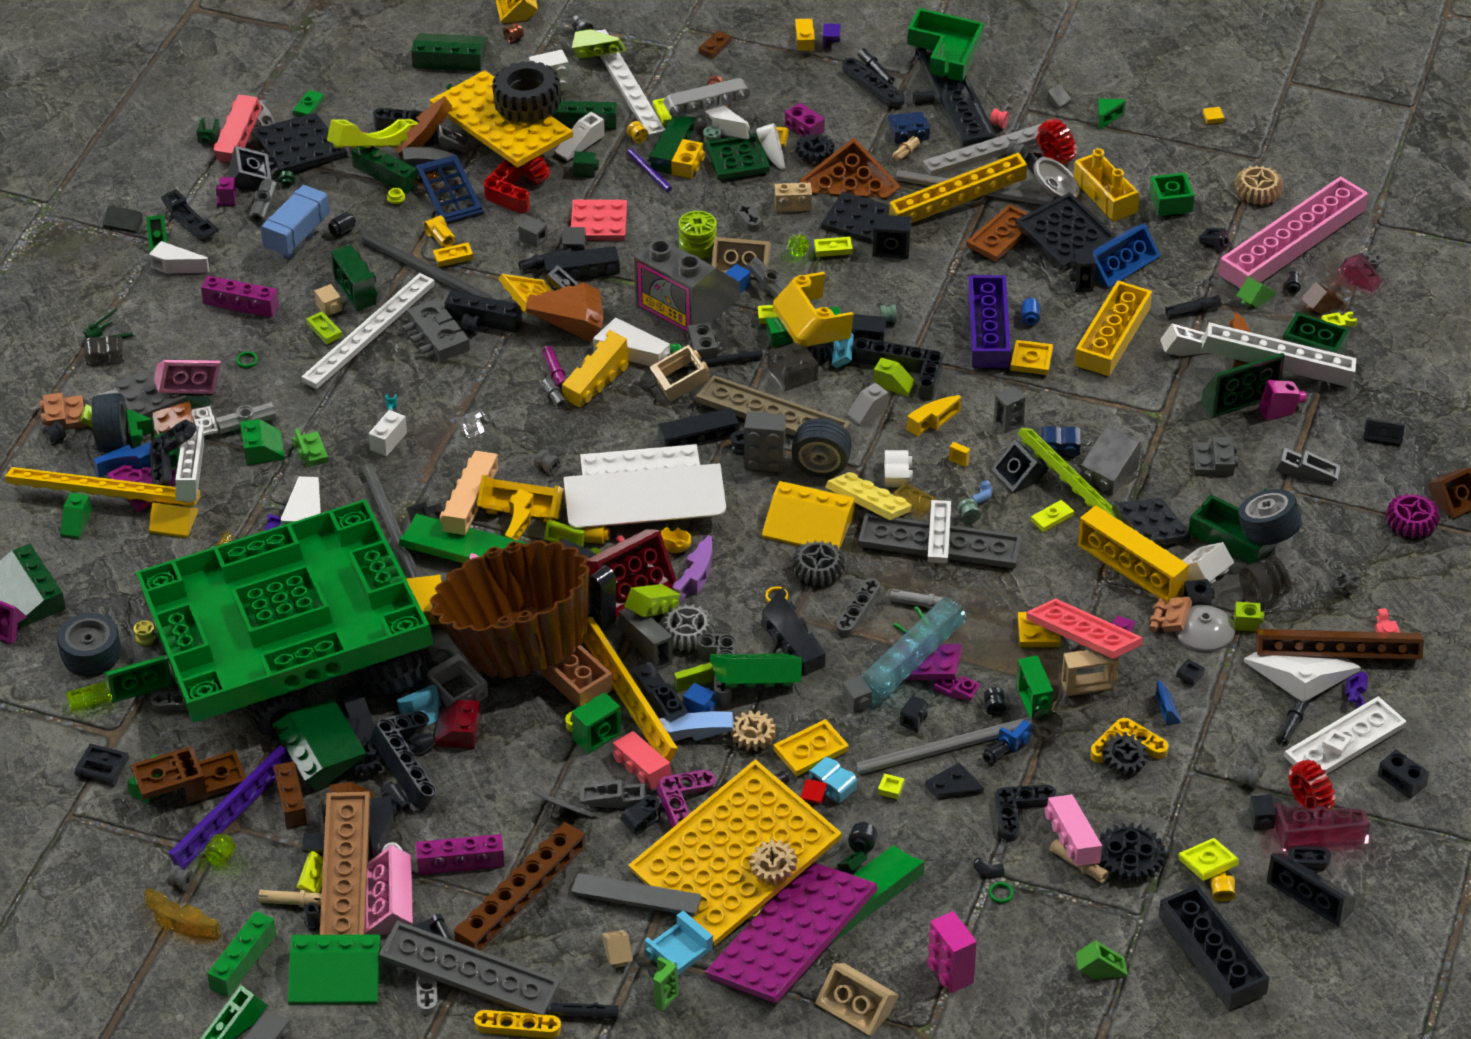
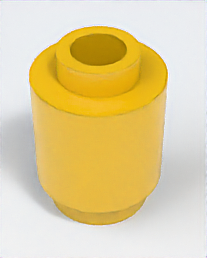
[580,526,610,544]

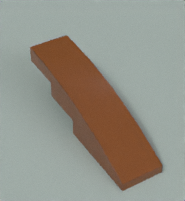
[396,96,452,158]

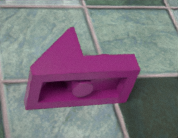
[0,601,26,644]

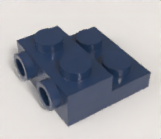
[888,112,930,143]

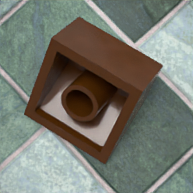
[1427,467,1471,518]

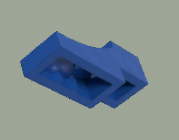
[93,442,151,478]

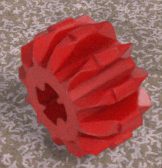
[521,156,550,184]

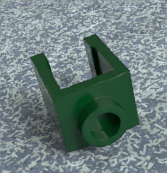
[197,118,220,145]

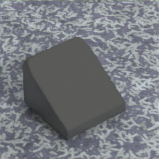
[1047,84,1072,109]

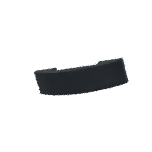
[161,189,219,239]

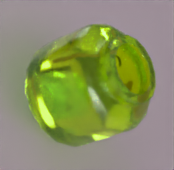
[204,834,236,866]

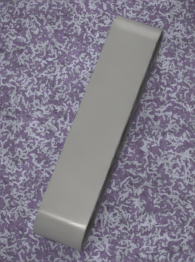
[663,78,750,117]

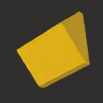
[149,503,199,538]

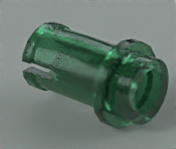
[185,395,211,408]

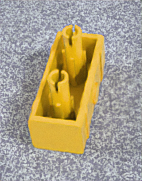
[1074,148,1139,222]

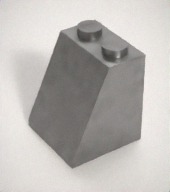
[1080,425,1141,495]

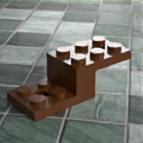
[130,746,247,804]

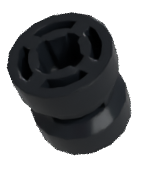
[984,687,1007,716]

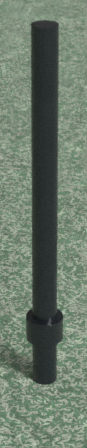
[651,350,763,374]

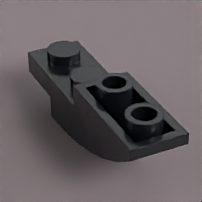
[632,661,687,720]

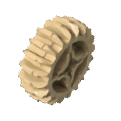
[1234,165,1283,206]

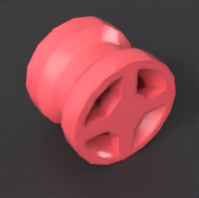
[990,108,1009,129]

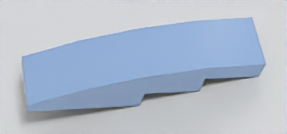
[659,712,734,742]

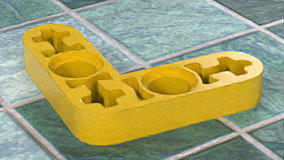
[1090,718,1168,763]

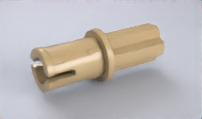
[892,136,920,161]

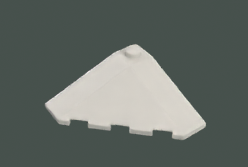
[1244,652,1361,702]

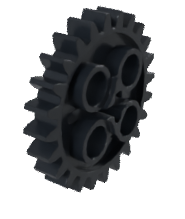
[1098,823,1166,883]

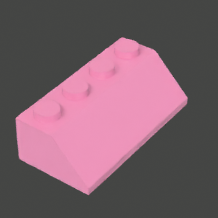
[365,845,413,935]

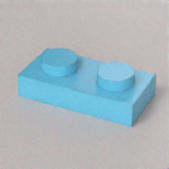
[832,333,854,369]

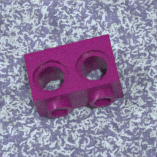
[785,102,825,138]

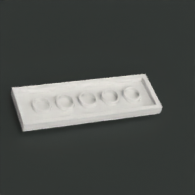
[1284,696,1407,774]

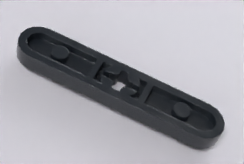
[842,58,905,108]

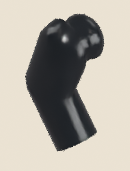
[973,857,1004,877]

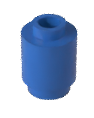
[1021,298,1040,325]

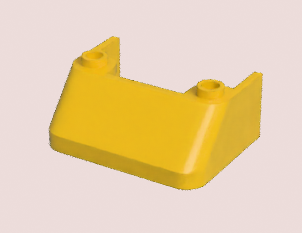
[773,272,854,346]
[477,474,566,522]

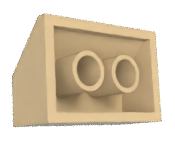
[712,237,771,277]
[815,963,899,1035]

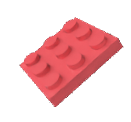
[571,199,627,241]

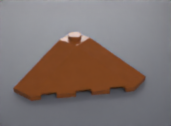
[800,137,901,199]
[525,282,603,342]

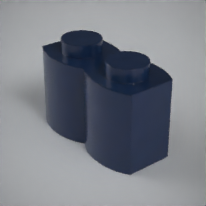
[1041,426,1080,456]

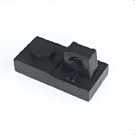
[545,265,578,291]
[1363,418,1405,444]

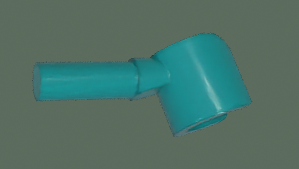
[385,394,397,411]

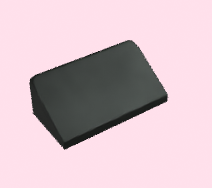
[102,205,143,233]

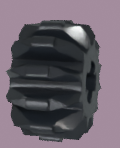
[801,342,834,364]

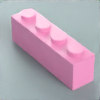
[1045,795,1102,866]

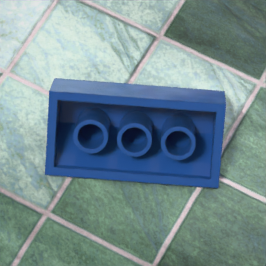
[1093,223,1161,288]

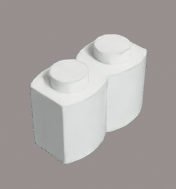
[884,450,913,487]

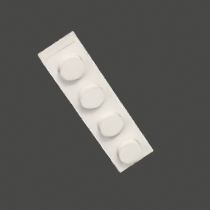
[928,500,951,563]

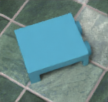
[644,911,713,975]

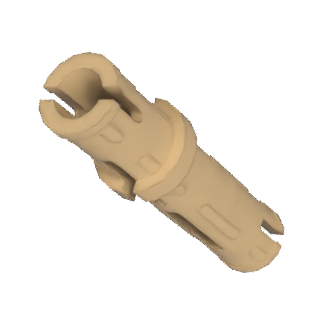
[1050,839,1109,884]
[259,889,322,908]

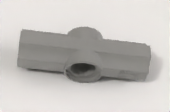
[216,402,276,434]

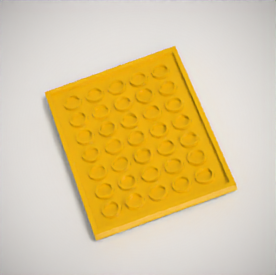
[628,759,843,946]

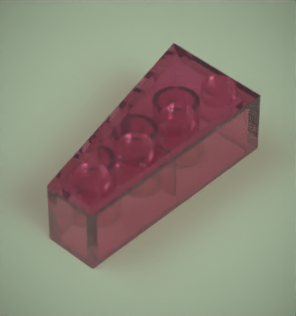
[1275,803,1370,851]

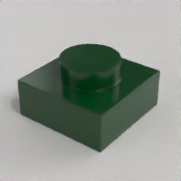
[837,852,867,873]

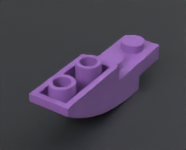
[672,535,712,604]

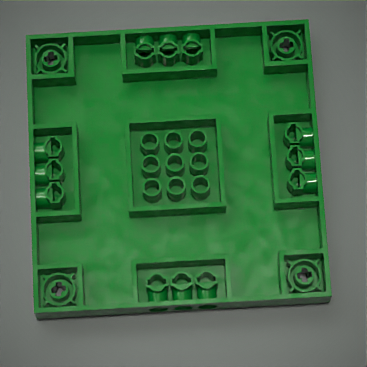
[136,499,434,723]

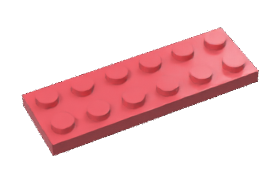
[1026,599,1143,659]

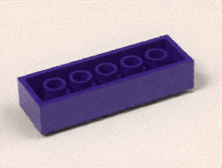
[968,275,1011,368]

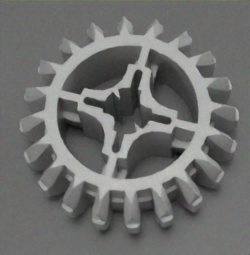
[660,603,715,652]

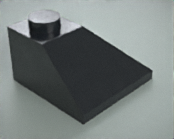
[228,146,271,190]
[991,439,1049,493]

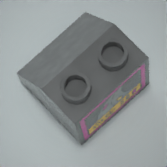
[634,237,740,335]

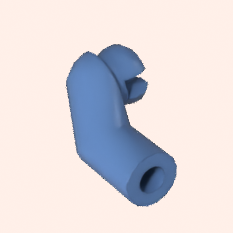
[971,481,993,504]

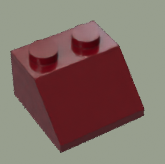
[434,700,481,749]

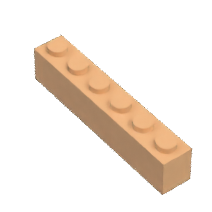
[440,451,498,535]

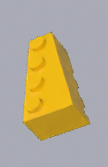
[562,330,629,408]

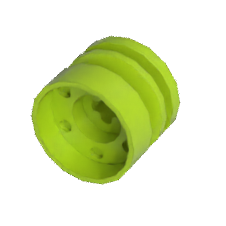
[678,211,717,259]

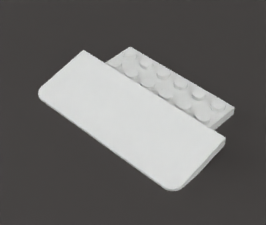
[564,444,726,528]

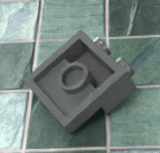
[1192,437,1238,475]

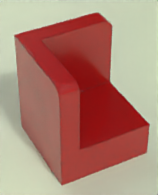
[800,779,827,804]

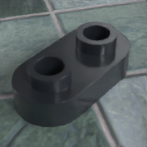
[1288,846,1331,869]

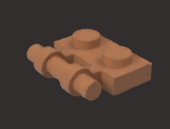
[1149,597,1192,632]

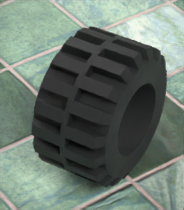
[247,690,305,737]

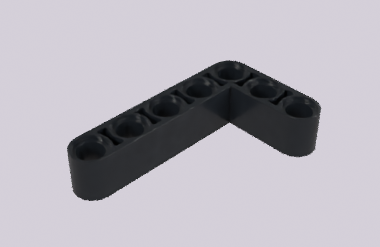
[852,338,943,401]
[370,711,436,809]

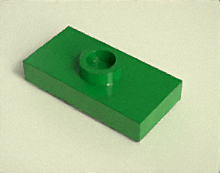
[293,90,325,117]

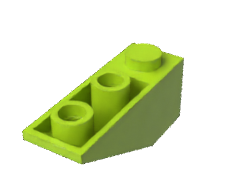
[572,29,626,59]

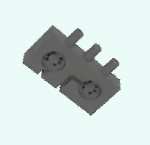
[402,298,470,362]

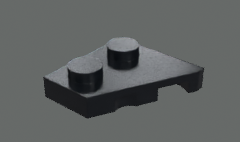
[925,763,984,799]

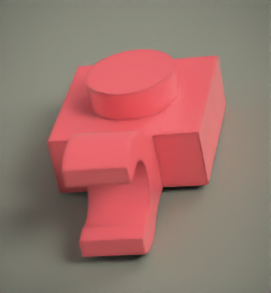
[1375,608,1400,632]

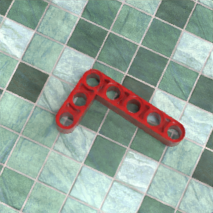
[484,155,540,213]

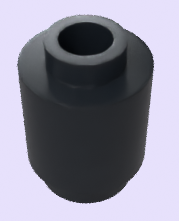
[328,212,356,236]

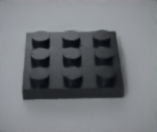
[821,191,890,244]
[1111,498,1192,545]

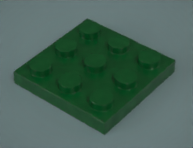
[705,134,770,181]

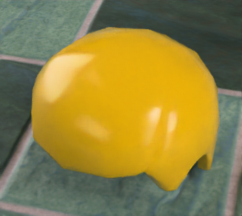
[661,527,691,553]

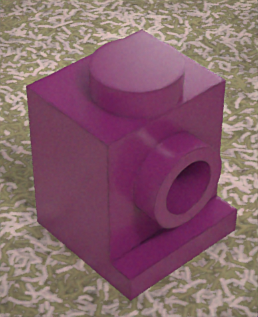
[216,177,236,206]

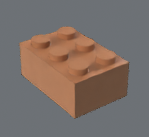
[542,645,613,707]

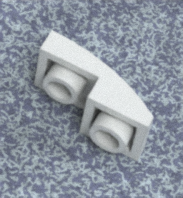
[192,406,218,435]

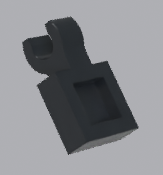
[406,502,443,523]

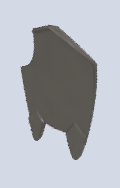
[532,787,598,818]

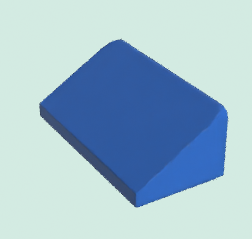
[1155,680,1181,725]

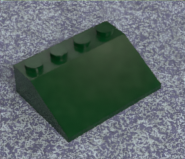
[411,33,488,71]
[1201,353,1285,418]
[0,543,66,629]
[272,697,368,792]

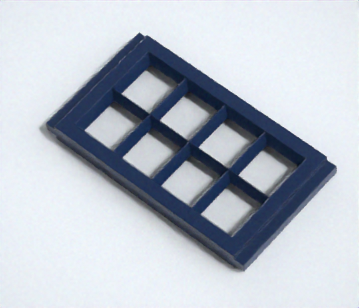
[415,155,484,224]

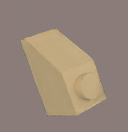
[602,930,633,967]

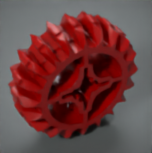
[1036,119,1077,165]
[1288,759,1336,817]

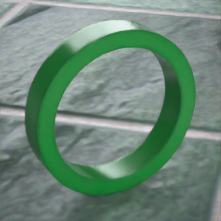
[236,351,258,369]
[989,882,1014,904]

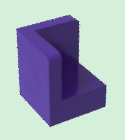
[823,23,841,49]

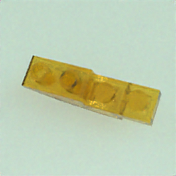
[144,887,221,940]

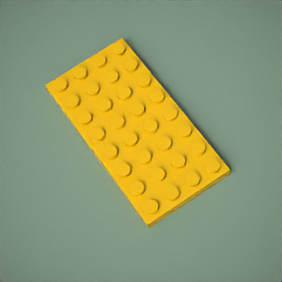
[429,70,573,167]

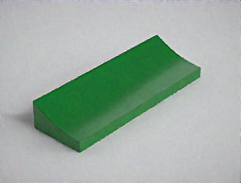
[399,514,526,563]
[830,845,925,945]

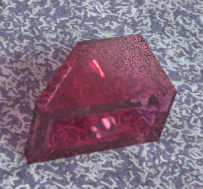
[1338,252,1383,292]

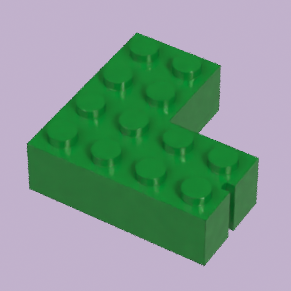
[907,8,984,82]

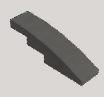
[580,780,667,809]

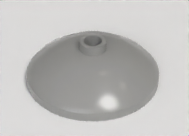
[1034,157,1079,198]
[1174,605,1235,652]

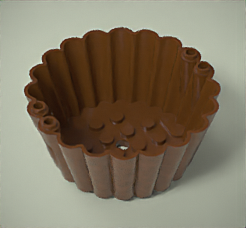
[430,540,589,678]

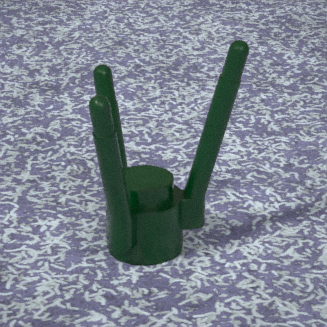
[83,308,133,344]

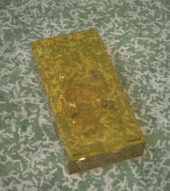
[894,482,937,514]

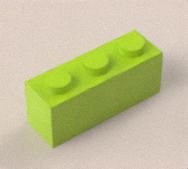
[624,584,681,617]

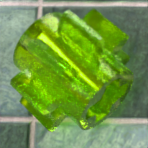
[787,233,810,256]

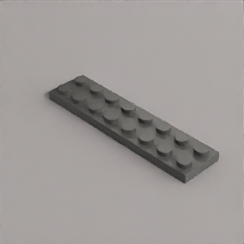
[858,513,1022,569]
[379,921,560,1015]

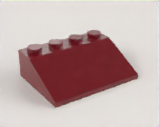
[587,530,677,617]

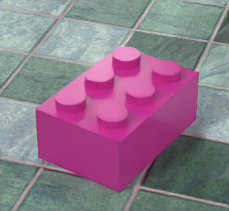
[927,911,977,993]

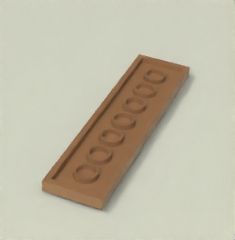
[320,792,370,935]

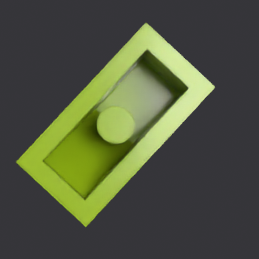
[874,358,916,396]

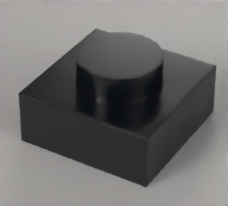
[1176,659,1205,686]

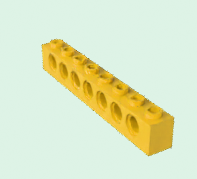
[890,152,1027,223]

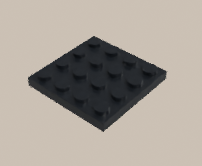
[252,113,347,172]
[1015,192,1117,270]

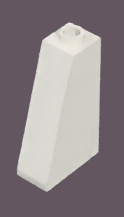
[593,318,671,366]
[280,476,321,526]

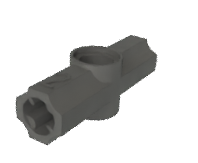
[249,178,277,225]
[746,258,786,298]

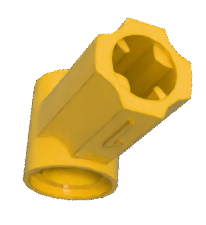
[423,215,455,247]

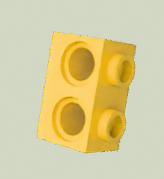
[672,139,705,179]

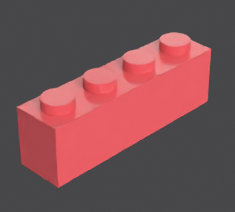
[213,94,262,163]

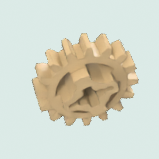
[731,711,776,751]
[749,839,797,885]

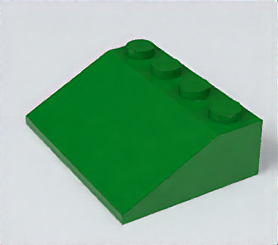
[288,934,382,1004]

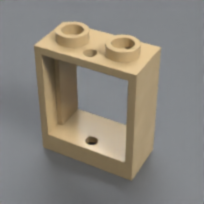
[649,345,710,402]
[1061,649,1119,696]

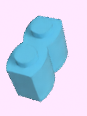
[809,757,857,803]

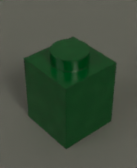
[573,151,599,178]

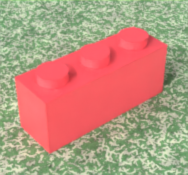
[613,731,672,790]

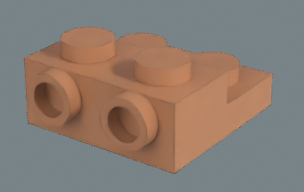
[40,393,86,430]

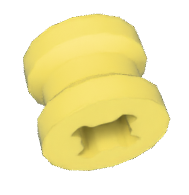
[134,620,156,646]

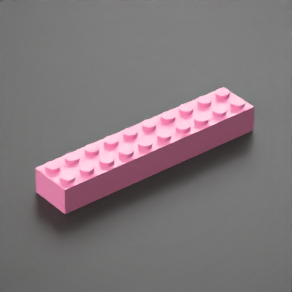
[1218,176,1368,289]

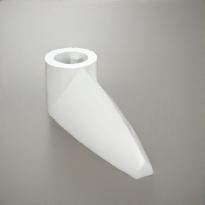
[757,123,786,170]

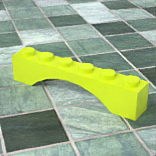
[327,119,418,148]

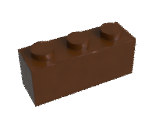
[273,761,307,829]

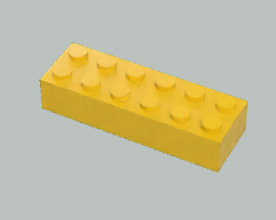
[1074,280,1152,377]
[1078,505,1189,604]

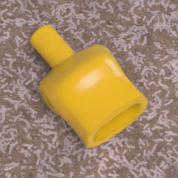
[1210,871,1236,901]

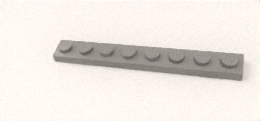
[922,124,1041,176]

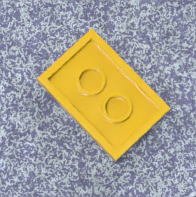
[773,719,849,777]

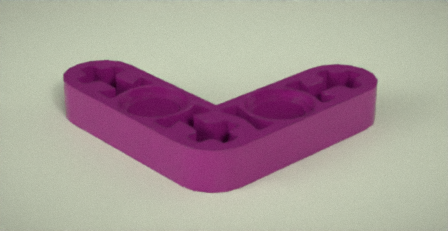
[657,770,716,828]

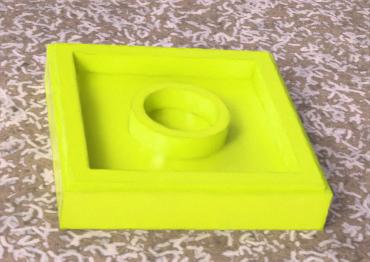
[1178,838,1239,881]

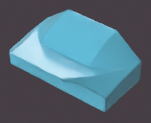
[396,684,441,725]

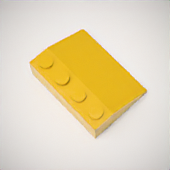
[762,481,855,549]

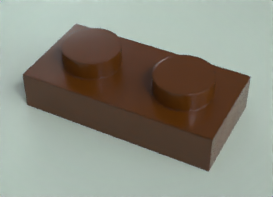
[698,30,732,59]

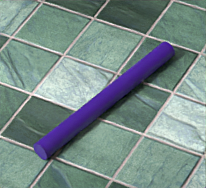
[627,149,672,192]

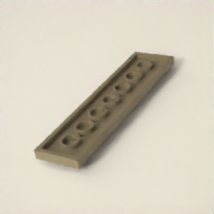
[696,375,850,436]

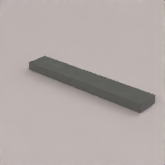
[571,873,702,917]

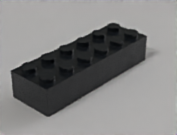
[1158,884,1269,1010]

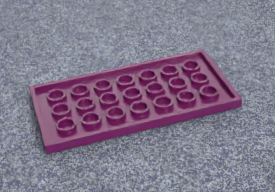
[705,862,878,1003]

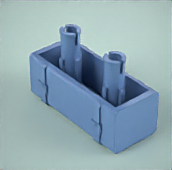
[260,185,330,259]

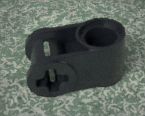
[620,796,661,835]

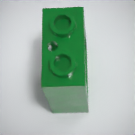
[1016,655,1053,722]

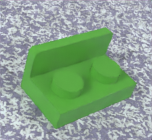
[292,429,329,468]
[653,956,679,1011]

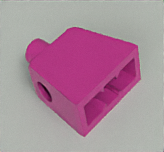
[1258,380,1307,420]

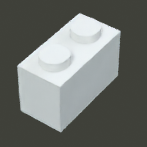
[368,410,407,456]

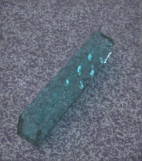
[862,596,967,699]

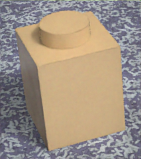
[314,284,342,316]

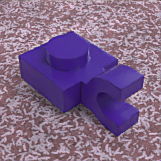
[1345,671,1368,709]

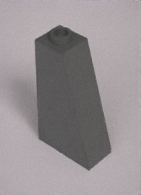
[619,608,673,671]

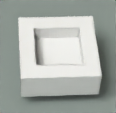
[1322,729,1351,756]

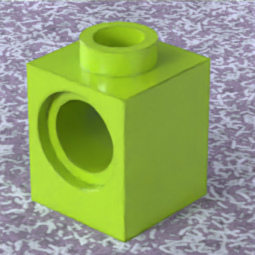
[1234,602,1264,632]

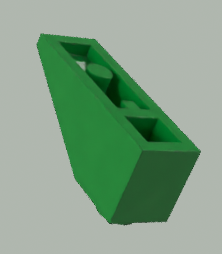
[200,985,268,1039]

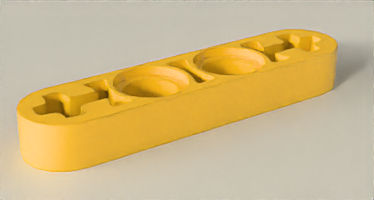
[474,1010,561,1039]

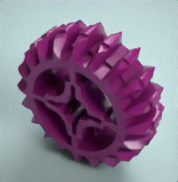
[1386,493,1440,539]

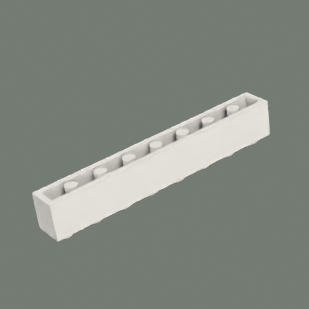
[1201,322,1356,387]

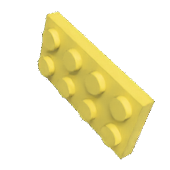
[826,472,912,520]

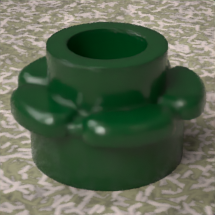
[278,171,295,187]

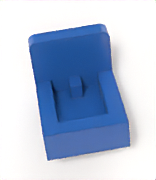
[998,720,1031,752]

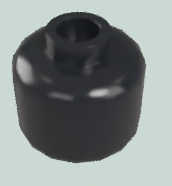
[848,822,878,854]

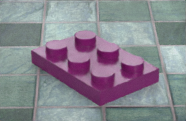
[895,644,963,681]

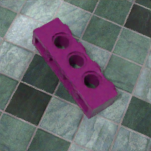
[201,276,279,318]
[416,834,505,875]

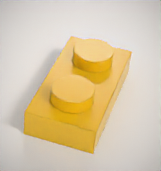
[433,243,474,267]

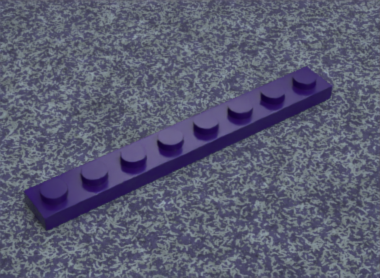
[168,746,292,870]

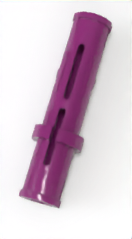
[542,346,566,391]

